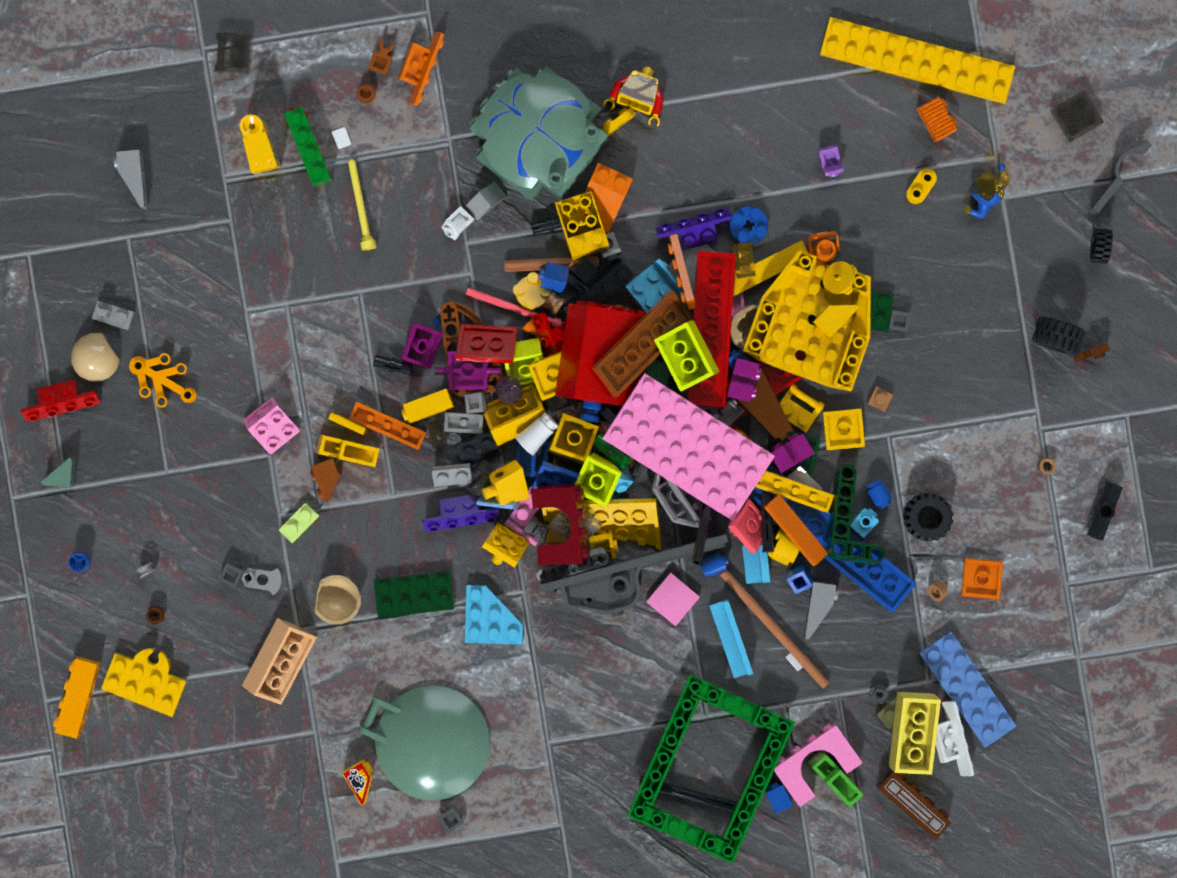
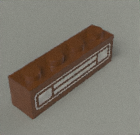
[876,769,951,840]

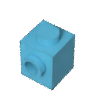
[851,508,879,538]

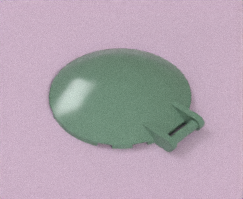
[358,685,490,800]

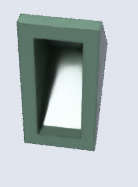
[40,457,76,487]

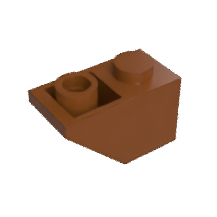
[310,458,341,502]

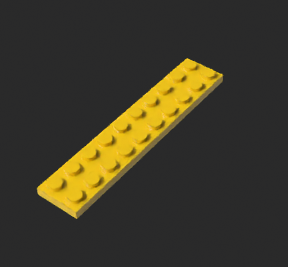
[820,17,1015,104]

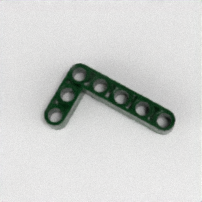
[826,464,885,565]

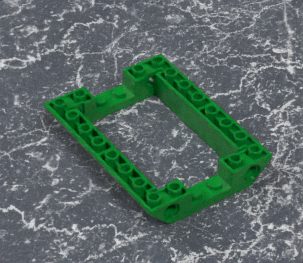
[627,674,795,864]

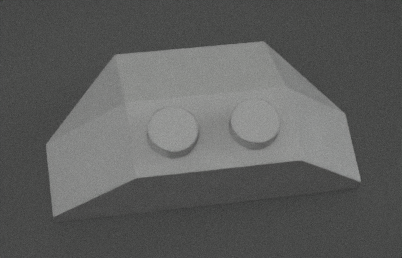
[652,473,712,528]

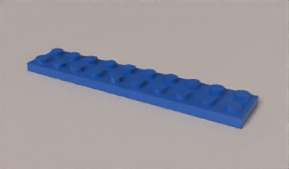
[749,464,917,613]

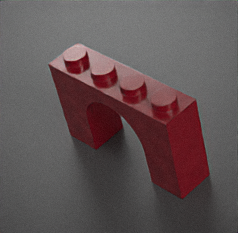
[531,484,590,565]

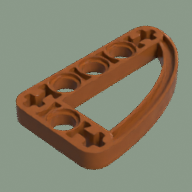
[440,302,504,396]

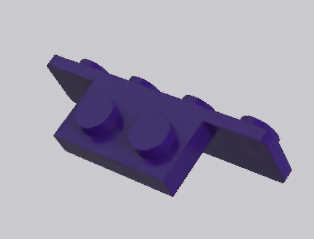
[655,209,733,251]
[422,494,500,532]

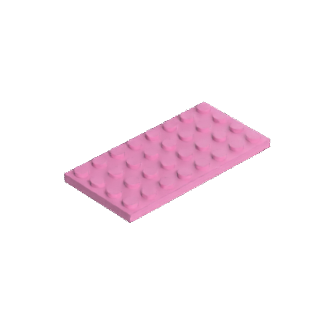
[602,373,775,520]

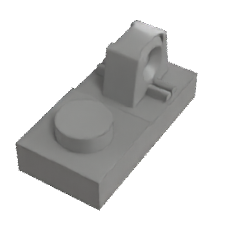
[92,301,135,331]

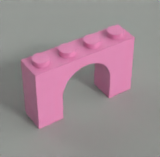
[774,723,862,807]

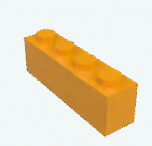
[53,657,101,739]

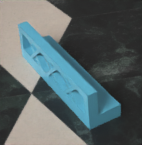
[709,599,753,678]

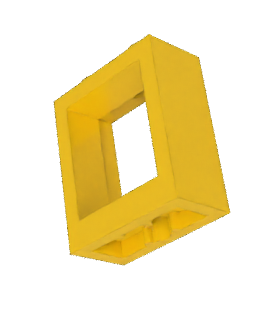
[401,389,455,423]

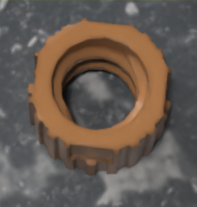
[1037,458,1056,475]

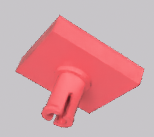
[728,499,768,553]

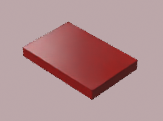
[455,324,518,364]

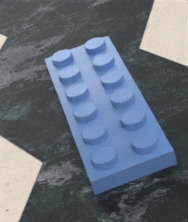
[919,631,1016,748]

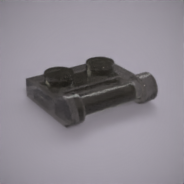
[214,33,251,74]

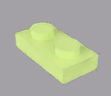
[279,503,319,543]

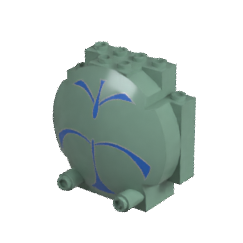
[469,66,608,202]

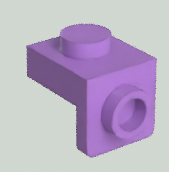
[818,144,844,177]

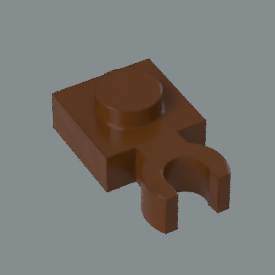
[1074,343,1110,362]

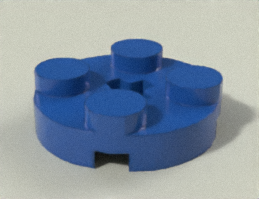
[729,206,768,245]

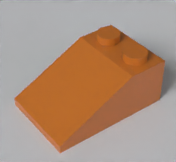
[585,163,633,233]

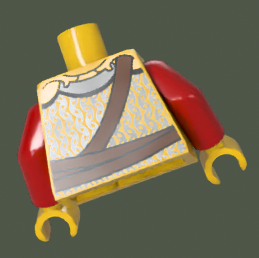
[603,67,664,127]

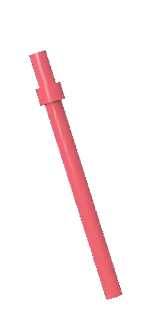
[466,287,566,328]

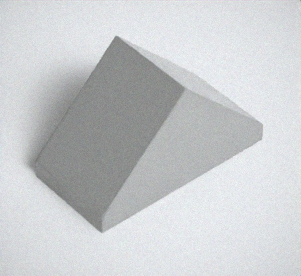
[465,181,507,221]

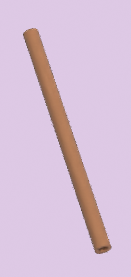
[720,569,829,689]

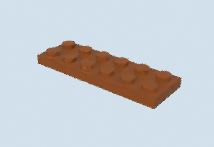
[592,290,693,397]

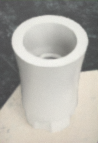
[515,412,558,456]

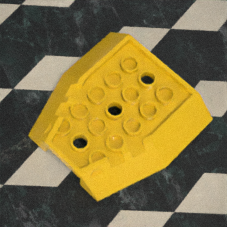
[743,250,871,391]

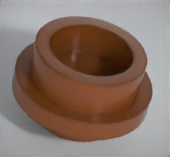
[356,84,376,104]

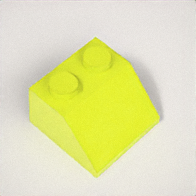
[505,338,543,388]
[575,453,622,507]

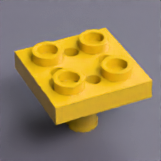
[482,523,530,568]

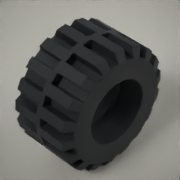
[1032,317,1086,355]
[903,493,954,542]

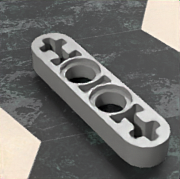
[536,547,609,582]

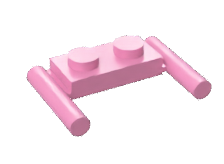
[504,482,544,546]

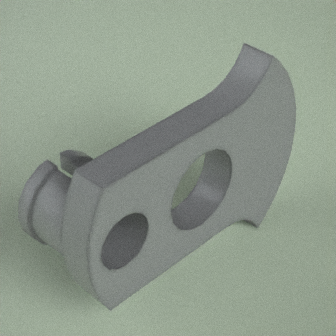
[242,567,282,596]

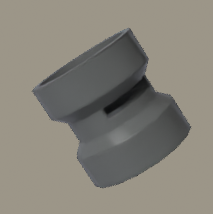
[523,515,550,541]

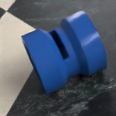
[580,400,602,423]
[68,552,91,572]

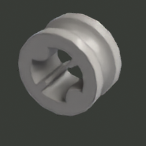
[136,562,156,578]

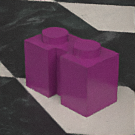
[726,358,762,402]
[771,433,815,473]

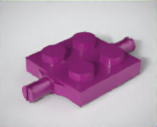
[435,351,501,390]

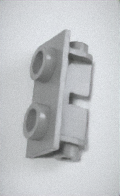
[713,399,744,426]

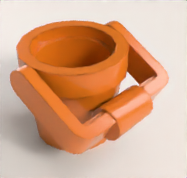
[807,231,840,264]

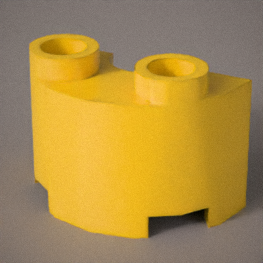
[767,529,799,568]

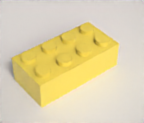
[889,692,941,775]

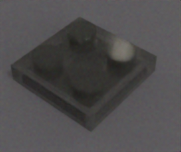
[1050,90,1104,143]

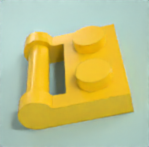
[779,384,825,433]

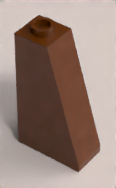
[727,368,793,440]

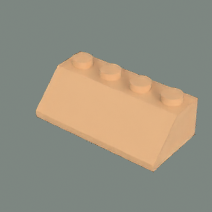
[242,618,317,705]

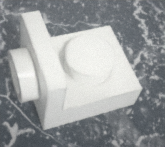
[441,206,474,240]

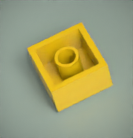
[547,413,599,465]

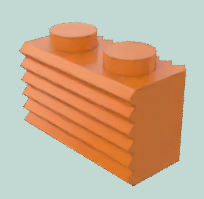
[916,96,958,143]

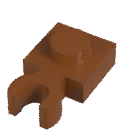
[368,39,395,76]

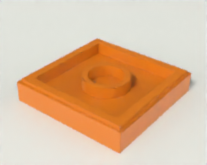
[961,558,1003,600]

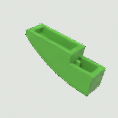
[808,750,864,808]

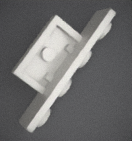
[936,701,974,776]

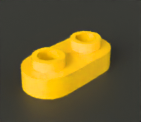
[602,107,636,136]
[906,169,937,204]

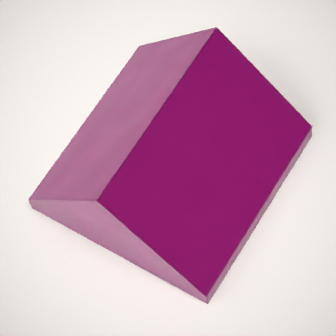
[401,322,443,369]

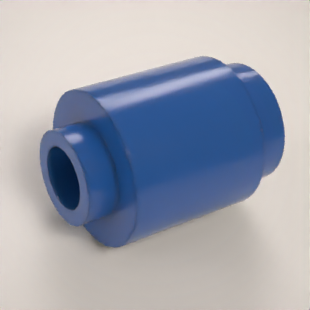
[867,479,893,509]
[700,552,729,577]

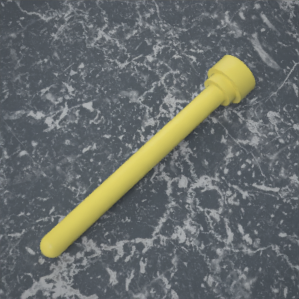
[348,159,377,251]

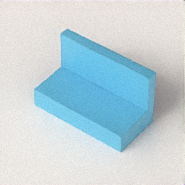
[742,543,770,584]

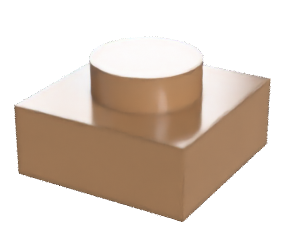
[867,386,893,412]

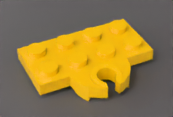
[101,648,187,717]

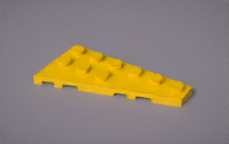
[542,498,662,550]

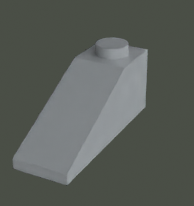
[114,150,148,209]
[803,581,839,640]

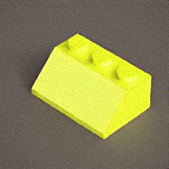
[654,320,720,392]

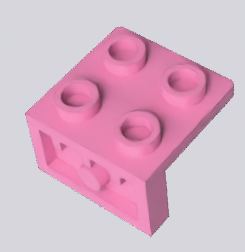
[243,396,300,454]

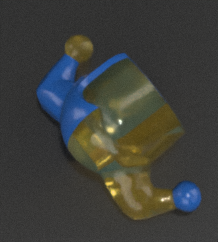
[963,163,1010,218]

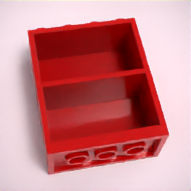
[555,301,647,406]

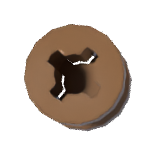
[542,291,566,316]

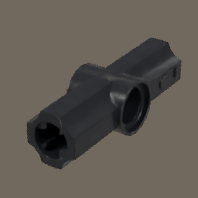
[1086,481,1123,541]

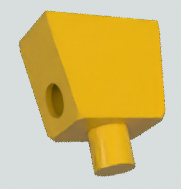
[482,460,530,505]

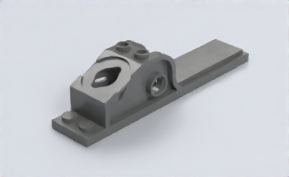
[539,533,728,617]

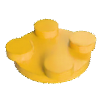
[823,261,857,295]
[513,272,552,310]

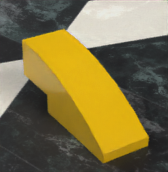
[315,434,379,467]

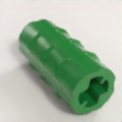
[593,432,632,469]

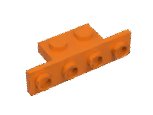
[398,32,444,106]

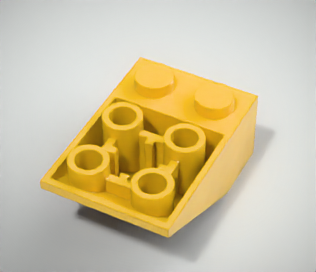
[555,191,609,260]

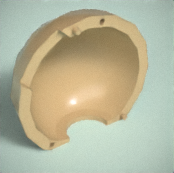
[731,305,759,350]
[71,333,120,381]
[314,575,361,625]

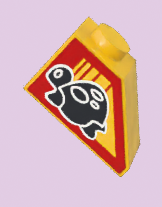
[342,759,374,806]

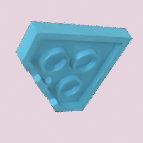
[465,585,523,644]

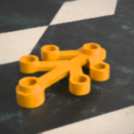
[129,353,197,408]

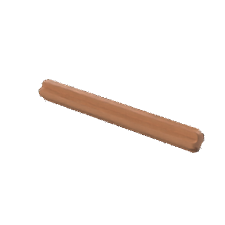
[504,256,599,272]

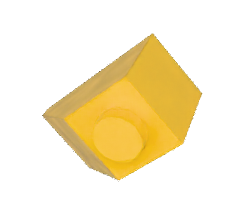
[814,305,859,338]

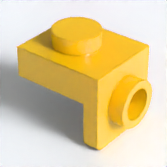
[589,533,619,559]

